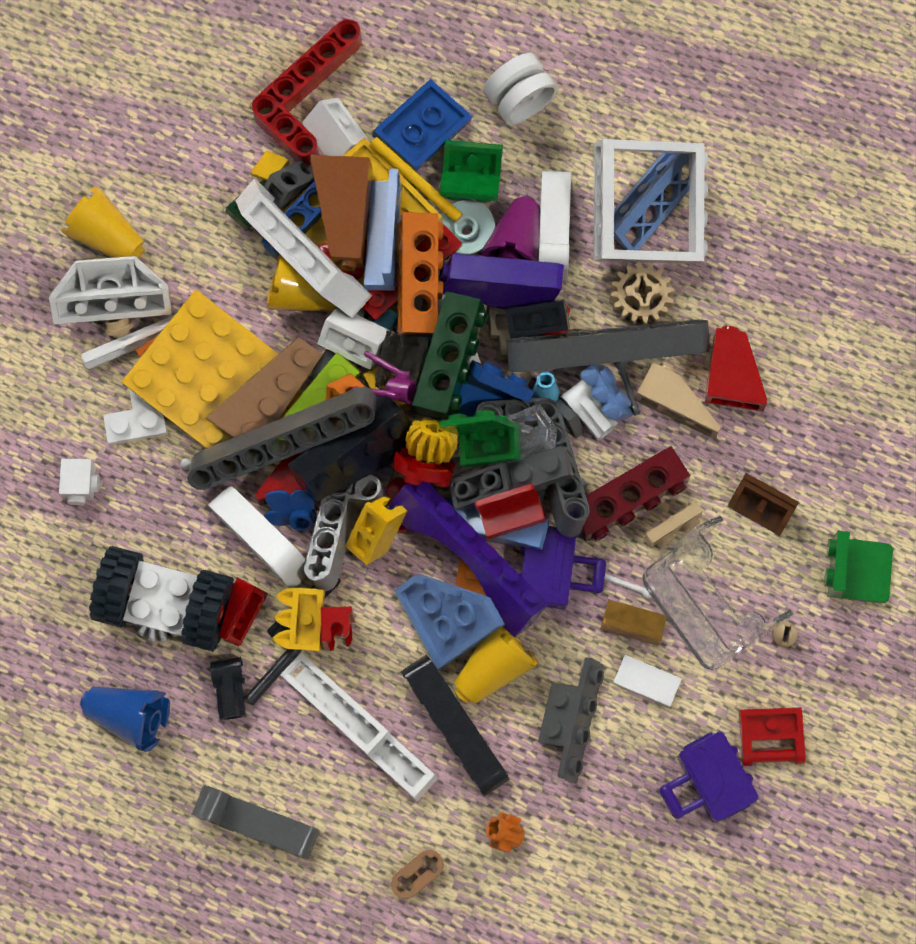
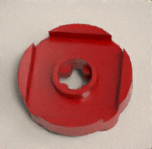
[393,448,455,487]

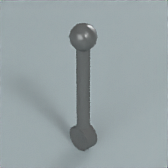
[615,361,640,416]

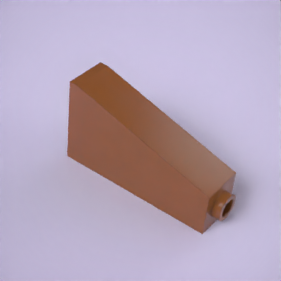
[311,155,373,271]

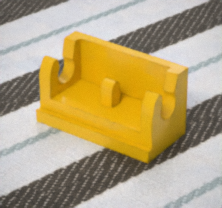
[345,497,407,565]

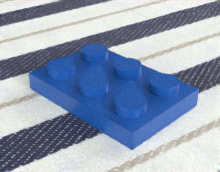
[372,79,473,172]

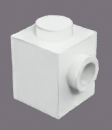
[59,459,100,505]

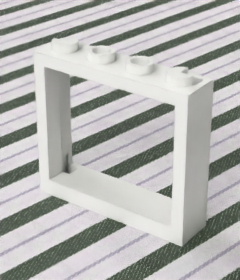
[594,139,708,264]

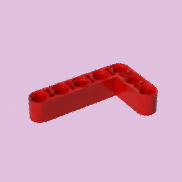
[251,19,362,166]

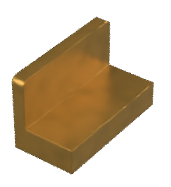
[600,599,667,646]

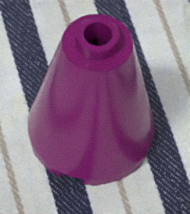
[481,196,540,261]

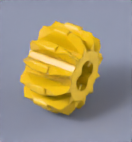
[405,418,458,465]

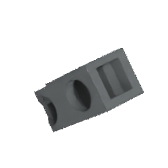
[264,160,315,210]

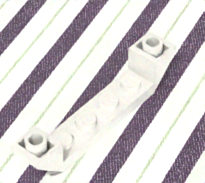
[235,179,372,318]

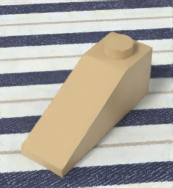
[635,362,721,439]

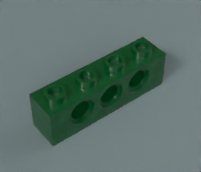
[412,291,487,420]

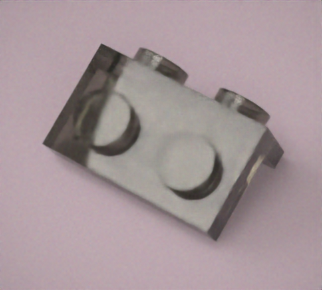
[375,330,431,390]

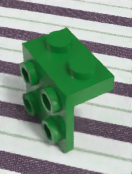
[439,140,503,203]
[439,410,521,467]
[824,530,893,604]

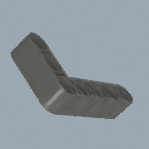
[474,398,590,537]

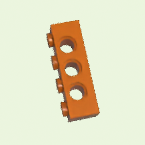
[398,212,443,336]

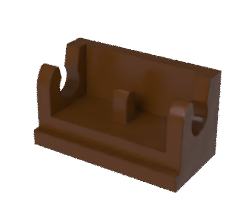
[727,473,799,536]

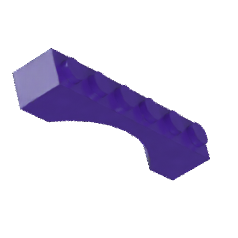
[388,481,548,638]

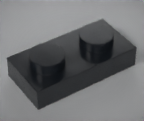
[505,299,570,339]

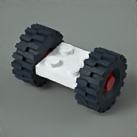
[89,546,234,652]

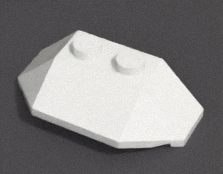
[49,256,172,324]

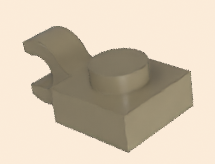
[488,308,510,362]

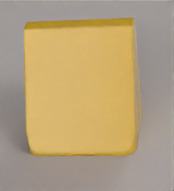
[250,150,290,182]

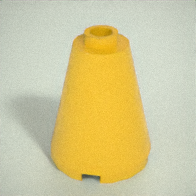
[61,186,145,259]
[266,253,337,312]
[454,626,539,704]

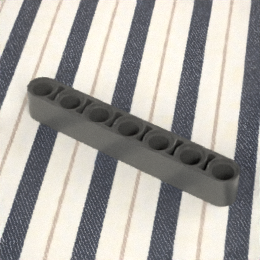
[507,319,710,372]
[187,387,377,490]

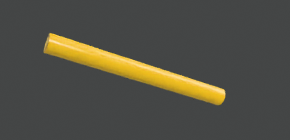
[369,137,463,223]

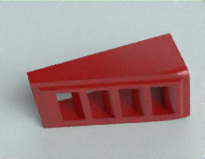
[219,577,268,646]

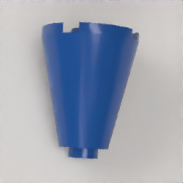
[80,687,170,752]

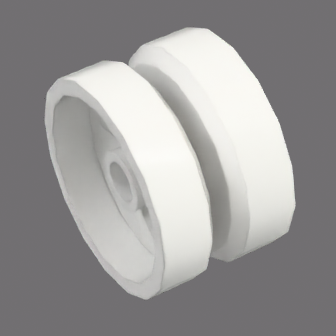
[483,53,558,126]

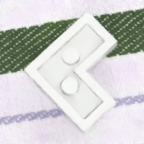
[103,389,168,445]

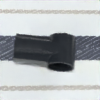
[210,657,246,720]

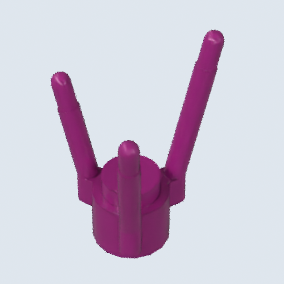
[352,351,417,404]

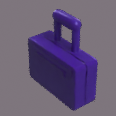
[519,526,606,610]
[659,731,759,823]

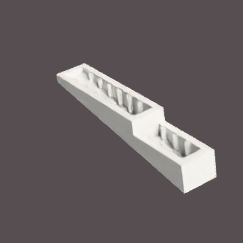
[280,653,438,802]

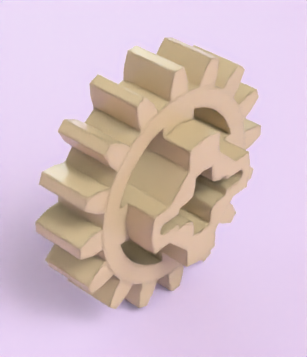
[610,262,674,326]

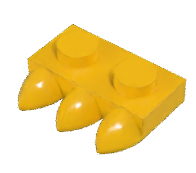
[273,588,325,651]

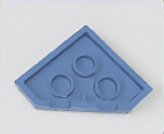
[394,574,505,670]

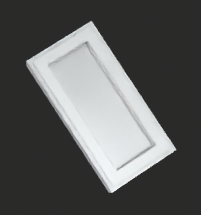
[613,655,682,708]

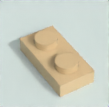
[644,501,703,549]

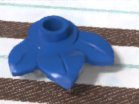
[264,489,317,531]

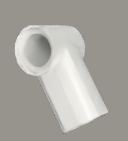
[559,380,618,441]

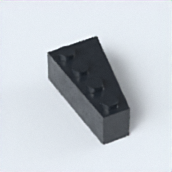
[288,396,410,502]

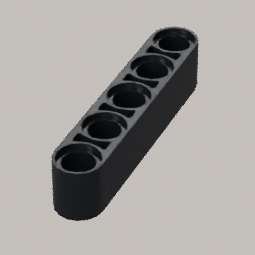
[400,655,510,797]

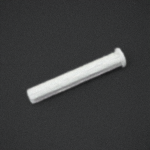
[81,315,174,369]

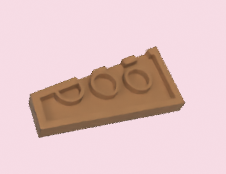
[205,337,323,450]

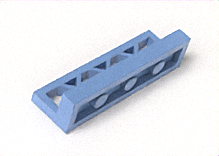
[614,153,705,250]
[364,169,402,290]

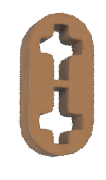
[391,850,444,899]

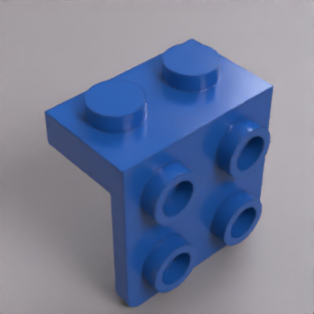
[454,360,534,417]

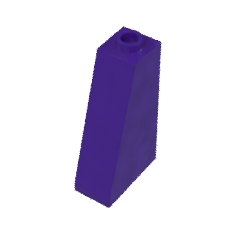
[439,253,564,310]

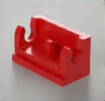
[321,606,355,651]

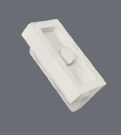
[303,98,370,156]
[317,307,391,369]

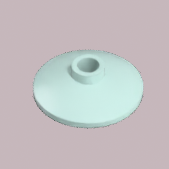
[441,200,495,255]

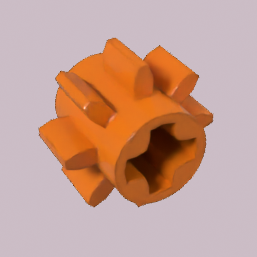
[486,812,525,853]

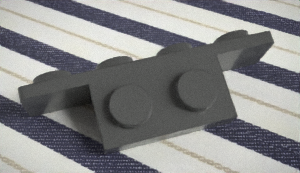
[538,657,604,784]

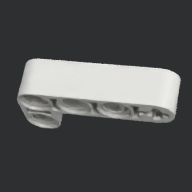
[539,171,571,281]
[208,485,307,588]

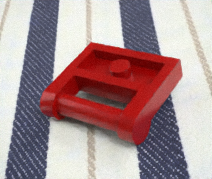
[739,707,806,766]

